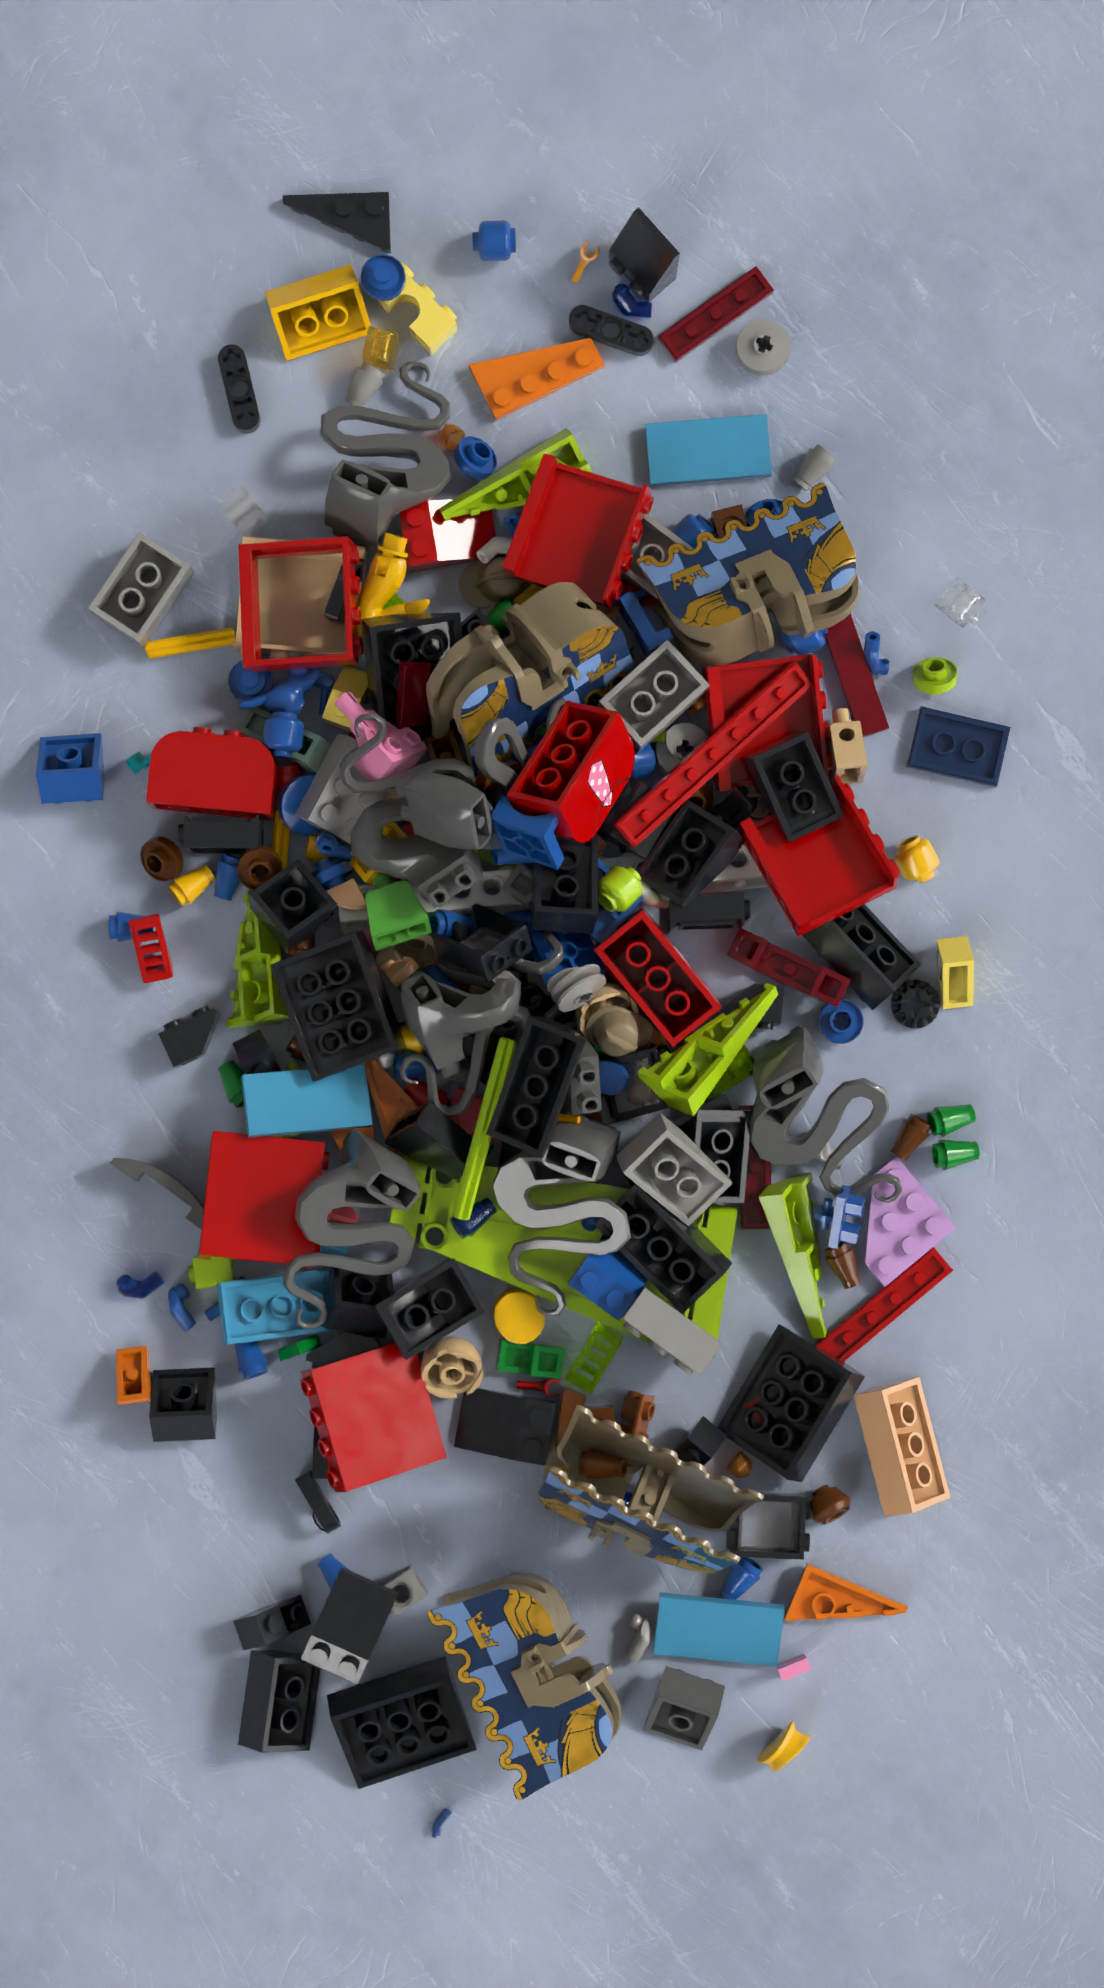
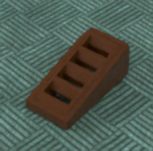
[555,1386,586,1452]

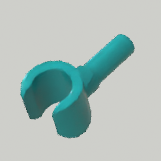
[125,751,151,775]

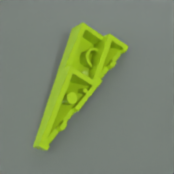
[439,428,593,521]
[226,889,289,1028]
[637,983,778,1116]
[759,1172,828,1339]

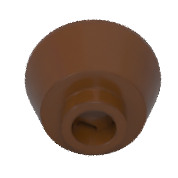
[810,1485,851,1525]

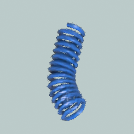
[432,1808,452,1838]

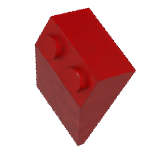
[399,499,500,573]

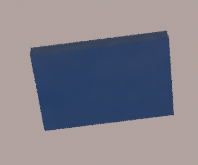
[906,706,1011,788]

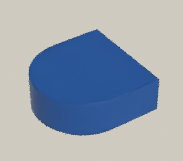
[599,1060,629,1095]

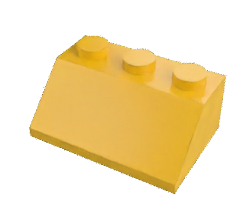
[264,264,373,361]

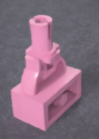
[335,691,428,782]

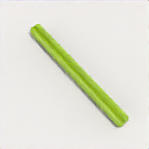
[452,1037,517,1220]

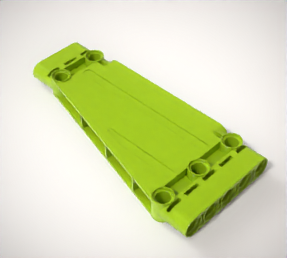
[387,1154,737,1358]

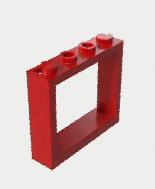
[238,536,363,672]

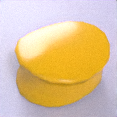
[493,1288,545,1344]
[757,1721,811,1772]

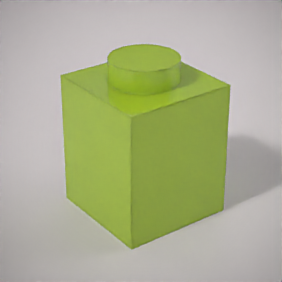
[188,1257,236,1289]

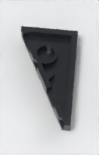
[283,192,391,253]

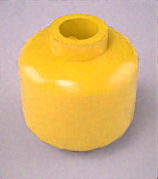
[894,835,940,883]

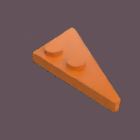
[363,1061,419,1155]
[784,1563,908,1622]

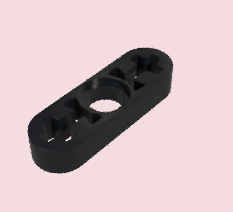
[569,305,654,356]
[218,344,261,434]

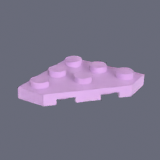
[864,1156,956,1287]

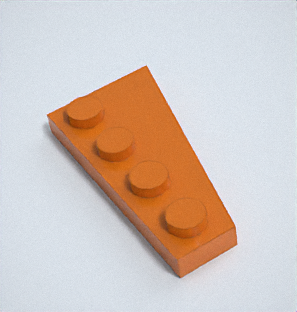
[469,338,605,421]

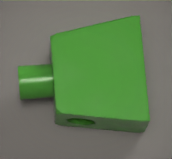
[365,873,432,951]

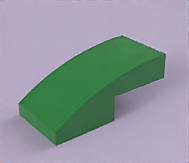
[495,1339,565,1379]

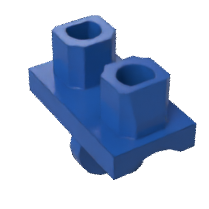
[812,1185,866,1249]

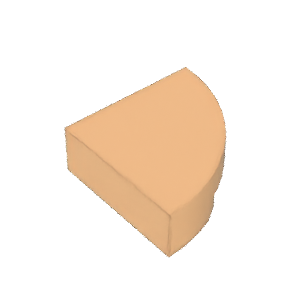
[327,878,367,911]
[379,957,420,987]

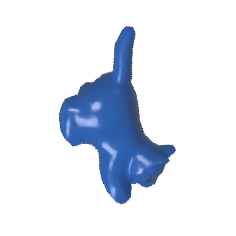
[238,667,322,715]

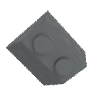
[643,1666,725,1750]

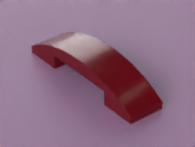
[727,928,851,1008]

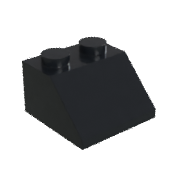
[597,777,679,859]
[249,859,337,953]
[324,1267,394,1337]
[149,1367,217,1442]

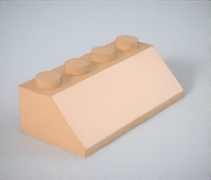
[854,1377,950,1517]

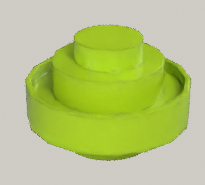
[912,657,958,695]

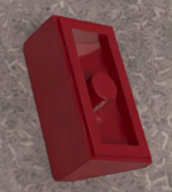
[395,662,431,727]

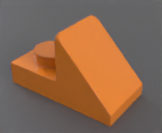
[116,1346,152,1405]

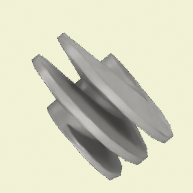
[736,320,791,375]
[654,722,708,775]
[547,964,606,1012]

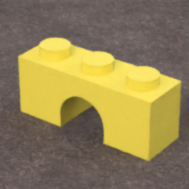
[376,262,457,356]

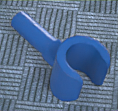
[314,671,334,715]

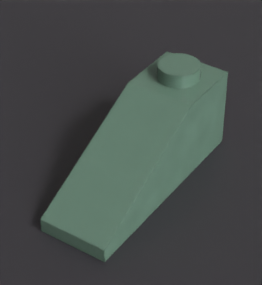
[238,707,331,775]

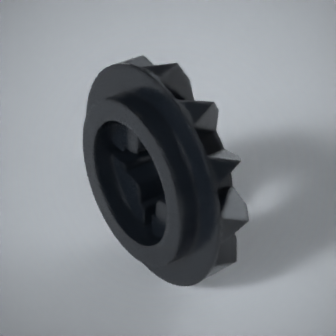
[891,979,940,1028]

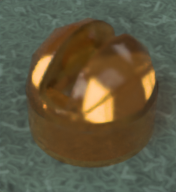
[438,423,465,450]
[726,1451,753,1478]

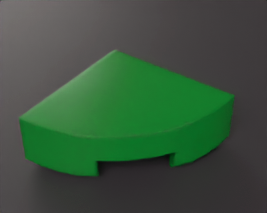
[277,1335,321,1361]

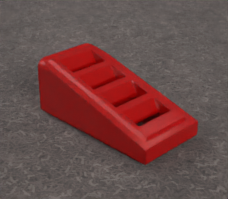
[129,913,173,983]

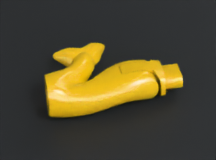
[356,533,430,637]

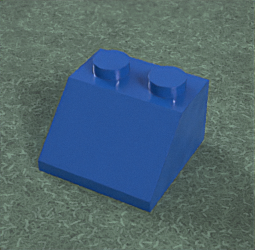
[36,733,105,804]
[568,1235,648,1321]

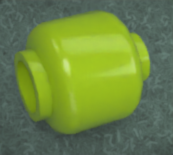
[598,866,642,912]

